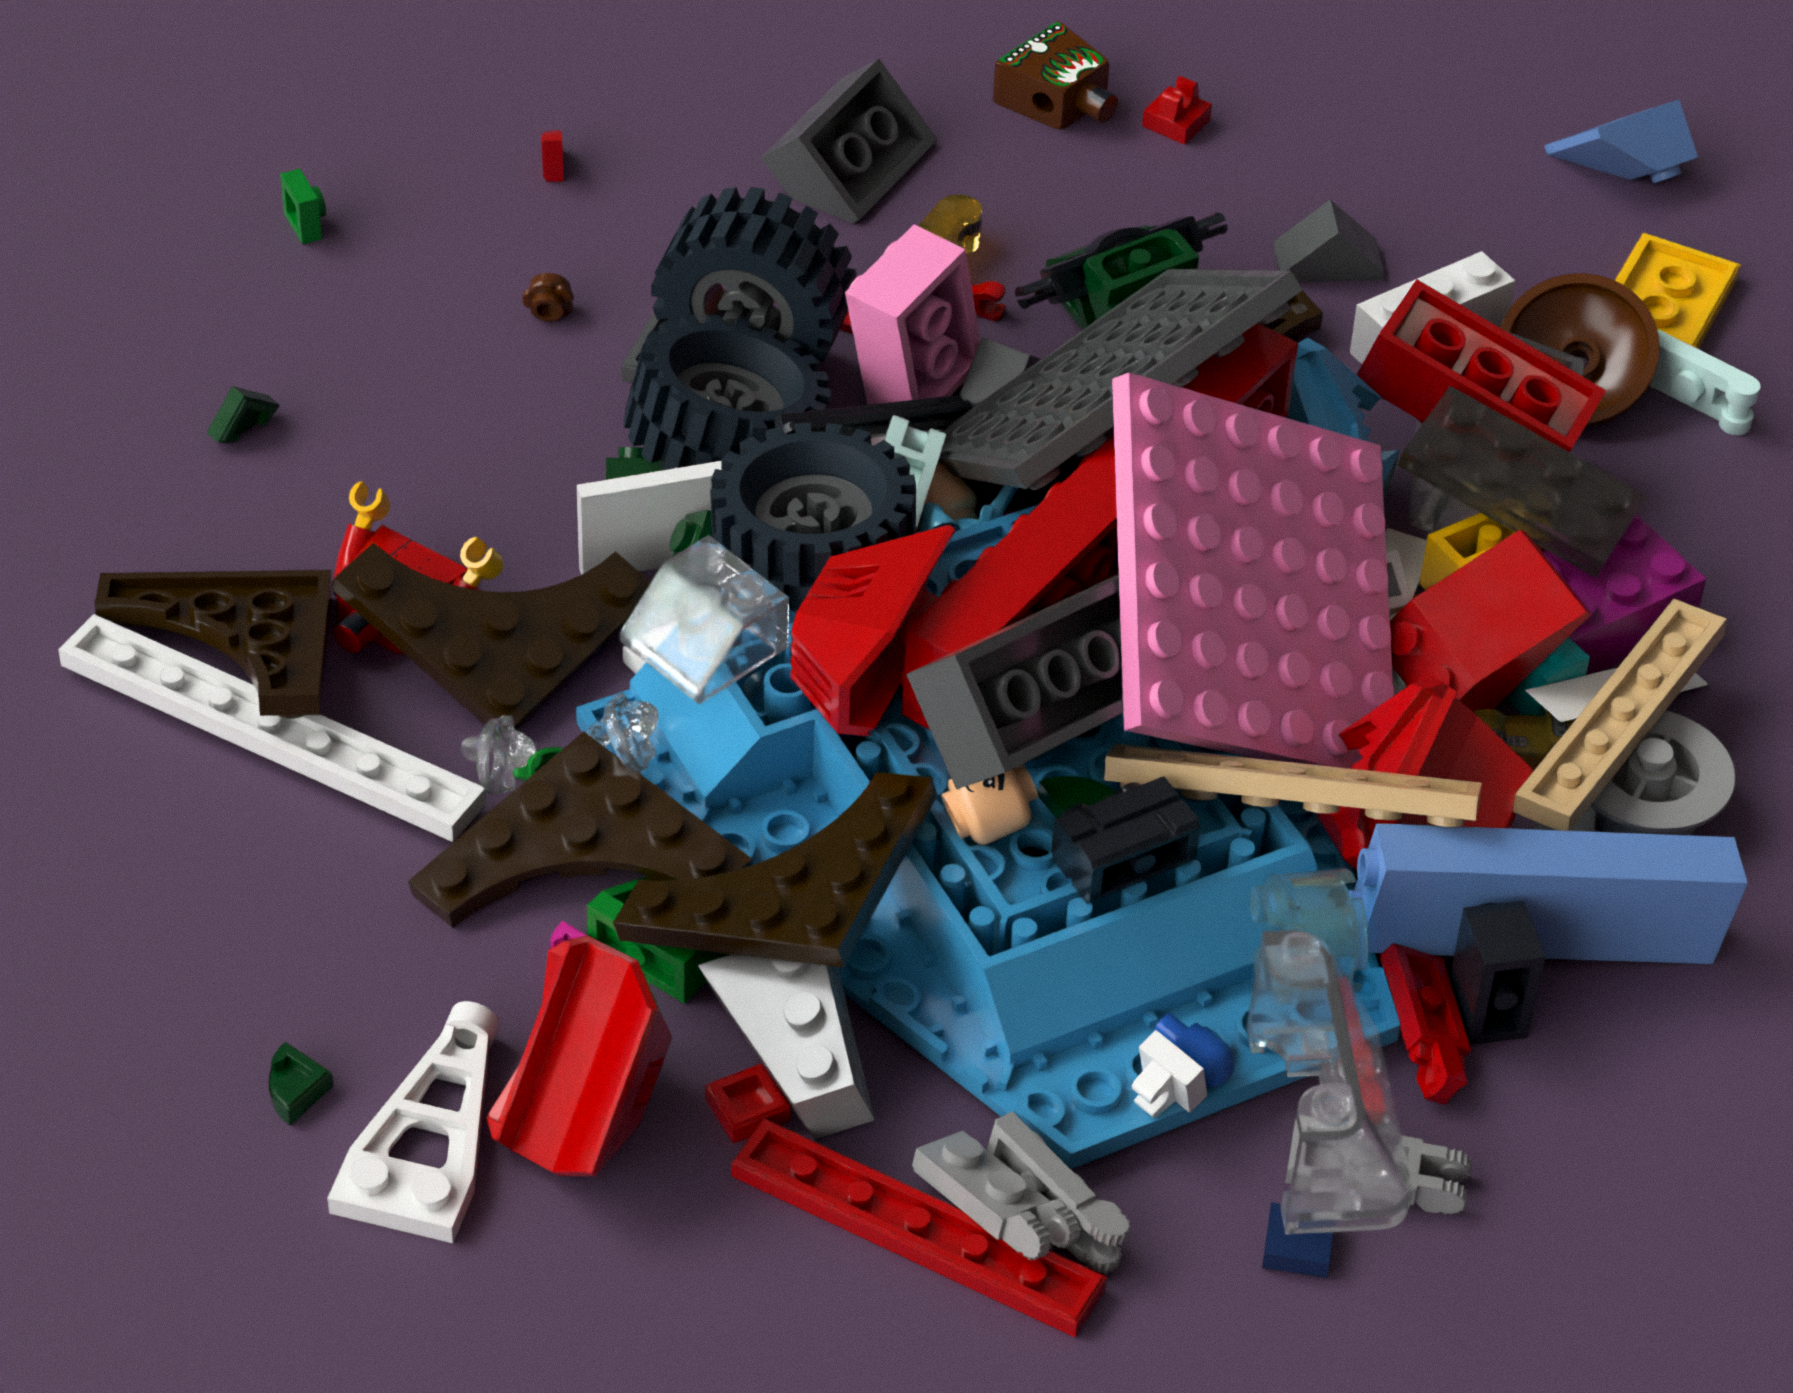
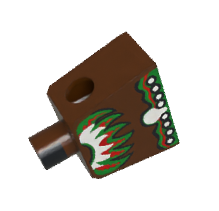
[993,21,1118,129]

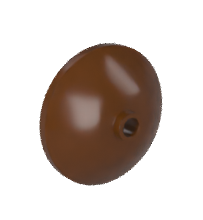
[1500,273,1660,427]

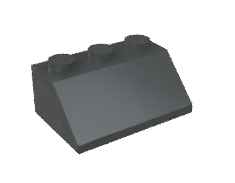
[761,58,938,224]

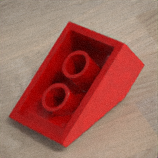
[1390,529,1591,720]

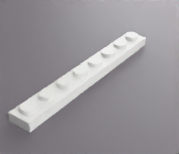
[58,614,486,842]

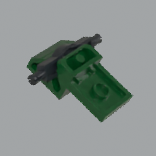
[1015,212,1228,330]

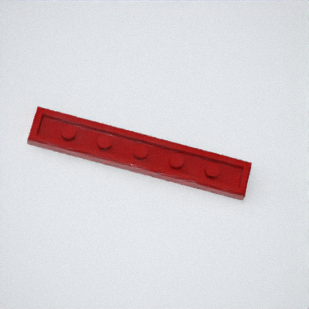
[731,1118,1107,1338]

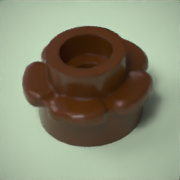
[522,273,574,322]

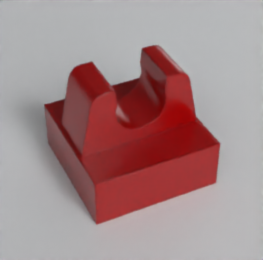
[1142,76,1212,145]

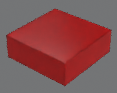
[705,1063,791,1144]

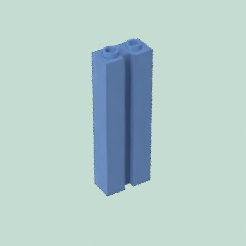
[1343,823,1748,964]

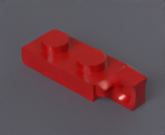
[1380,943,1471,1105]

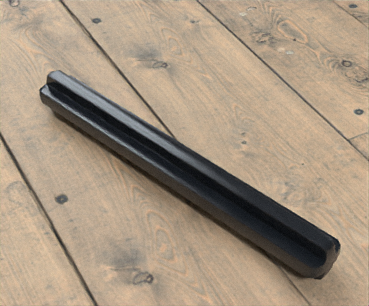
[774,395,973,438]

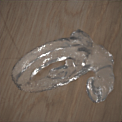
[587,692,659,773]
[461,715,537,795]

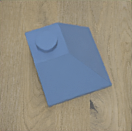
[1544,99,1698,183]

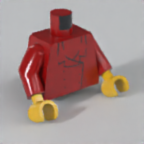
[332,481,503,654]

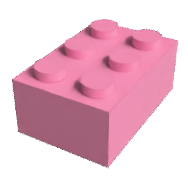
[845,225,980,405]

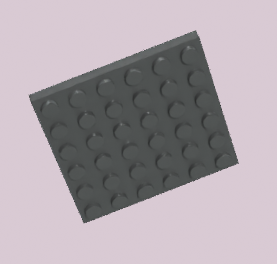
[937,269,1302,490]

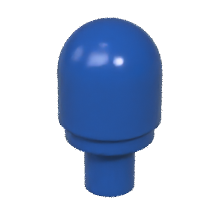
[1154,1012,1235,1088]

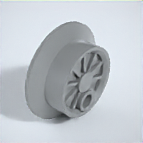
[1591,710,1735,835]

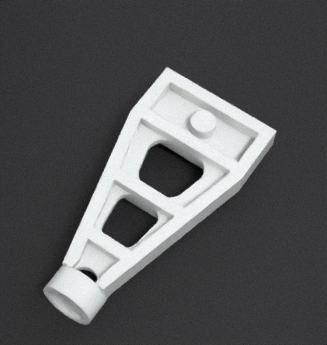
[327,1001,500,1243]

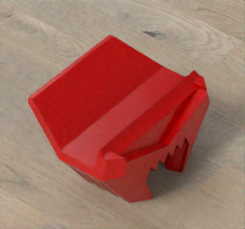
[790,525,955,736]
[1317,677,1534,870]
[486,935,672,1177]

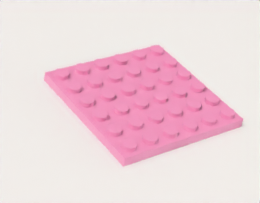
[1112,372,1394,769]

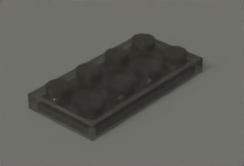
[1397,386,1648,578]

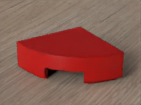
[541,130,564,182]

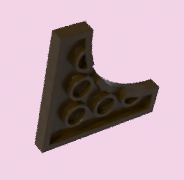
[331,543,658,742]
[95,570,332,719]
[408,731,753,928]
[613,772,938,968]

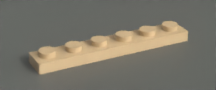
[1513,599,1727,831]
[1104,744,1482,827]

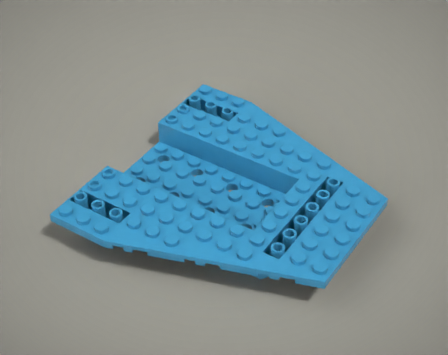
[576,504,1401,1169]

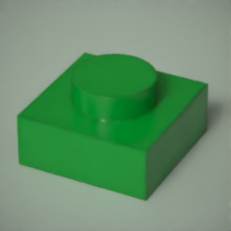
[280,168,326,245]

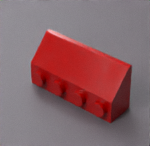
[1356,279,1607,494]

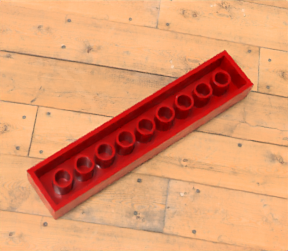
[900,323,1298,731]

